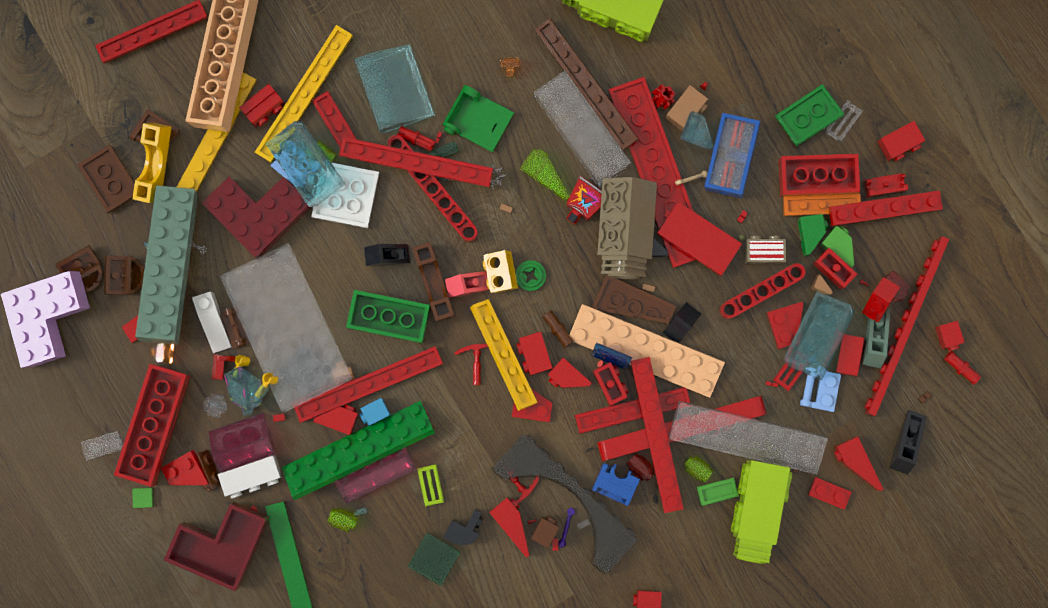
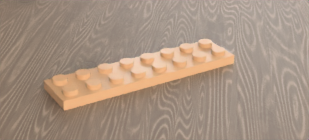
[570,303,725,398]

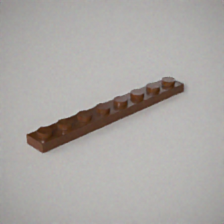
[535,18,639,151]

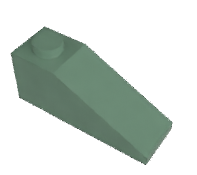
[862,308,891,368]

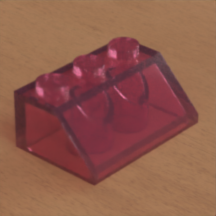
[209,413,275,473]

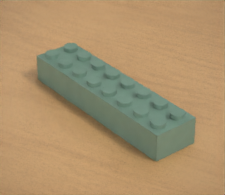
[135,186,198,345]

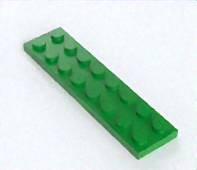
[281,401,435,500]

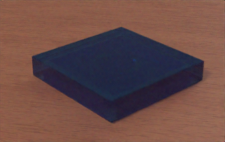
[591,342,632,370]

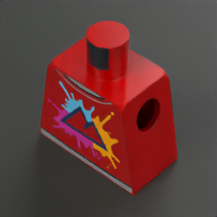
[566,176,602,225]

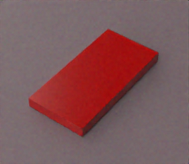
[657,202,742,276]

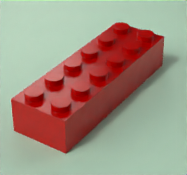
[114,364,191,487]

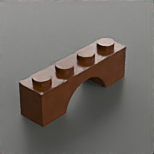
[412,242,455,322]

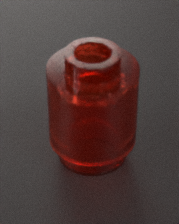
[626,453,655,481]

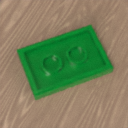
[775,84,844,147]

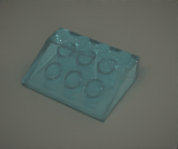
[354,44,434,134]

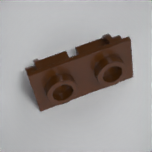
[221,307,251,349]
[197,450,221,492]

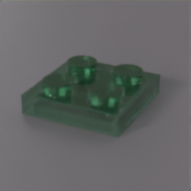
[407,532,460,586]

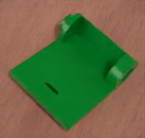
[442,85,515,153]

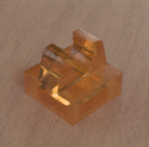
[500,57,520,77]
[150,343,174,363]

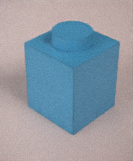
[360,398,391,426]

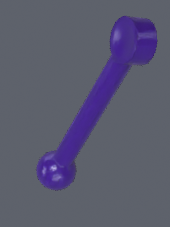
[558,508,575,547]

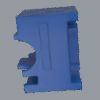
[591,463,640,506]

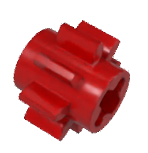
[652,84,676,109]

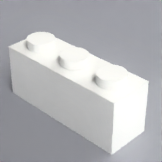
[217,455,282,499]

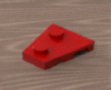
[767,302,803,349]
[512,389,552,422]
[161,450,209,485]

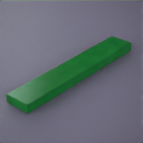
[265,501,313,608]

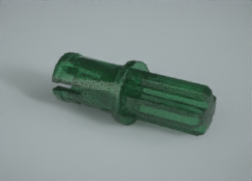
[423,141,459,158]

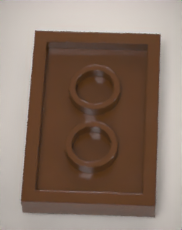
[77,144,135,213]

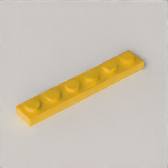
[470,299,537,411]

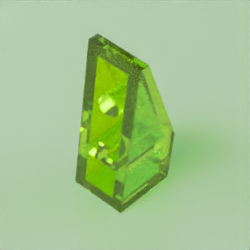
[521,149,569,202]

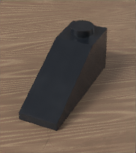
[890,410,926,475]

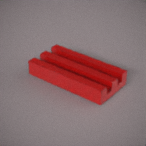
[773,349,811,391]

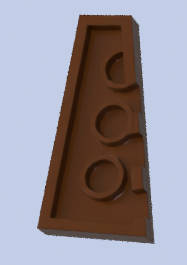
[592,275,677,324]

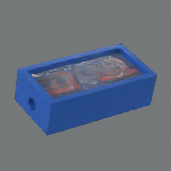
[704,113,760,199]

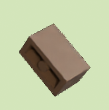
[666,85,708,132]

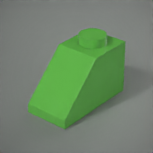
[819,226,854,268]

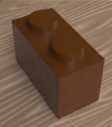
[531,515,559,548]

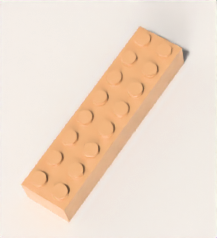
[186,0,258,132]

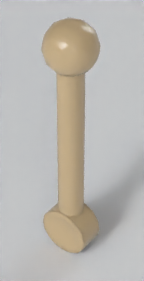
[675,171,708,186]

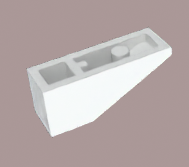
[192,291,232,353]

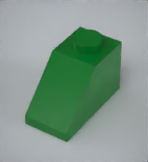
[797,214,828,257]

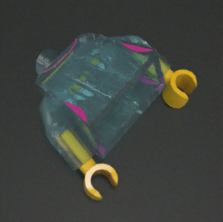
[224,355,278,415]

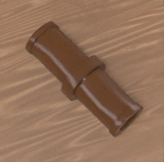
[542,310,574,348]

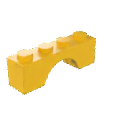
[133,123,171,203]

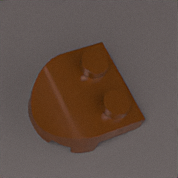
[55,245,102,292]
[104,256,145,295]

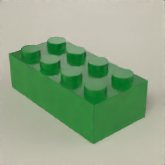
[346,290,431,344]

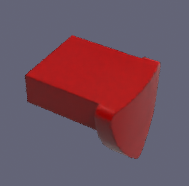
[212,354,236,380]

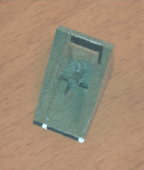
[680,111,714,150]

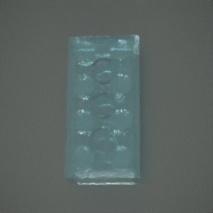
[266,121,346,207]
[784,292,855,380]

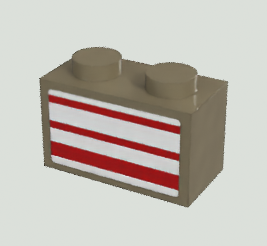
[745,236,786,264]

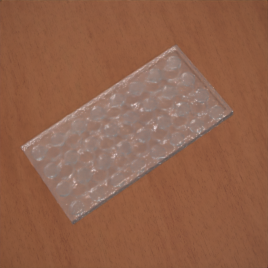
[220,243,353,413]

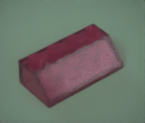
[335,447,416,503]

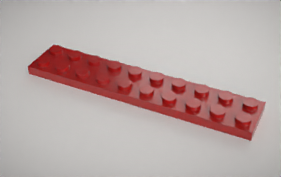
[608,77,695,268]

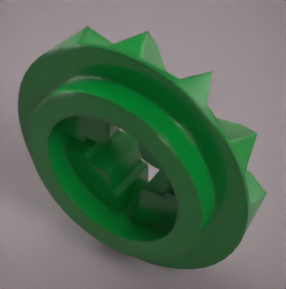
[515,260,546,291]

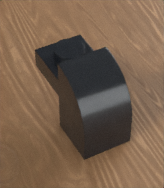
[443,509,483,545]

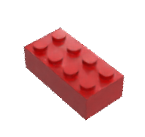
[778,154,860,197]

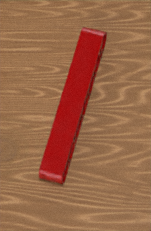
[388,135,478,243]

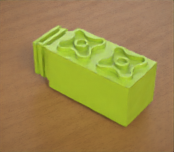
[562,0,663,42]
[731,460,792,564]

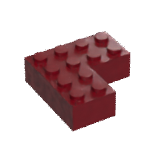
[202,176,313,260]
[163,502,270,591]

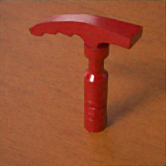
[454,344,489,385]
[500,461,540,504]

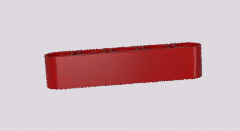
[719,264,805,319]

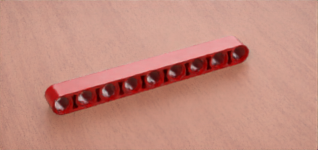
[597,396,767,461]

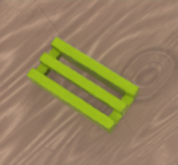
[417,464,444,506]

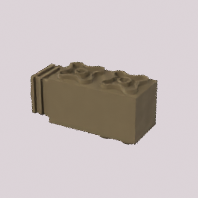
[597,177,657,279]

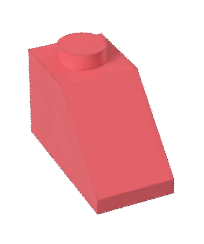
[445,271,489,298]

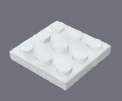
[311,161,379,229]

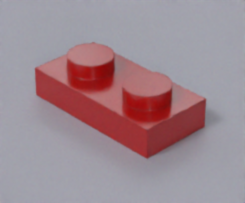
[808,477,852,510]

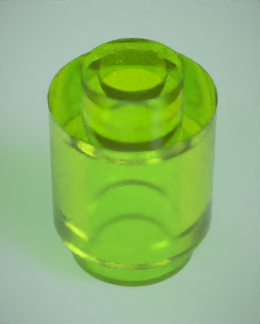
[684,455,714,483]
[327,508,357,532]

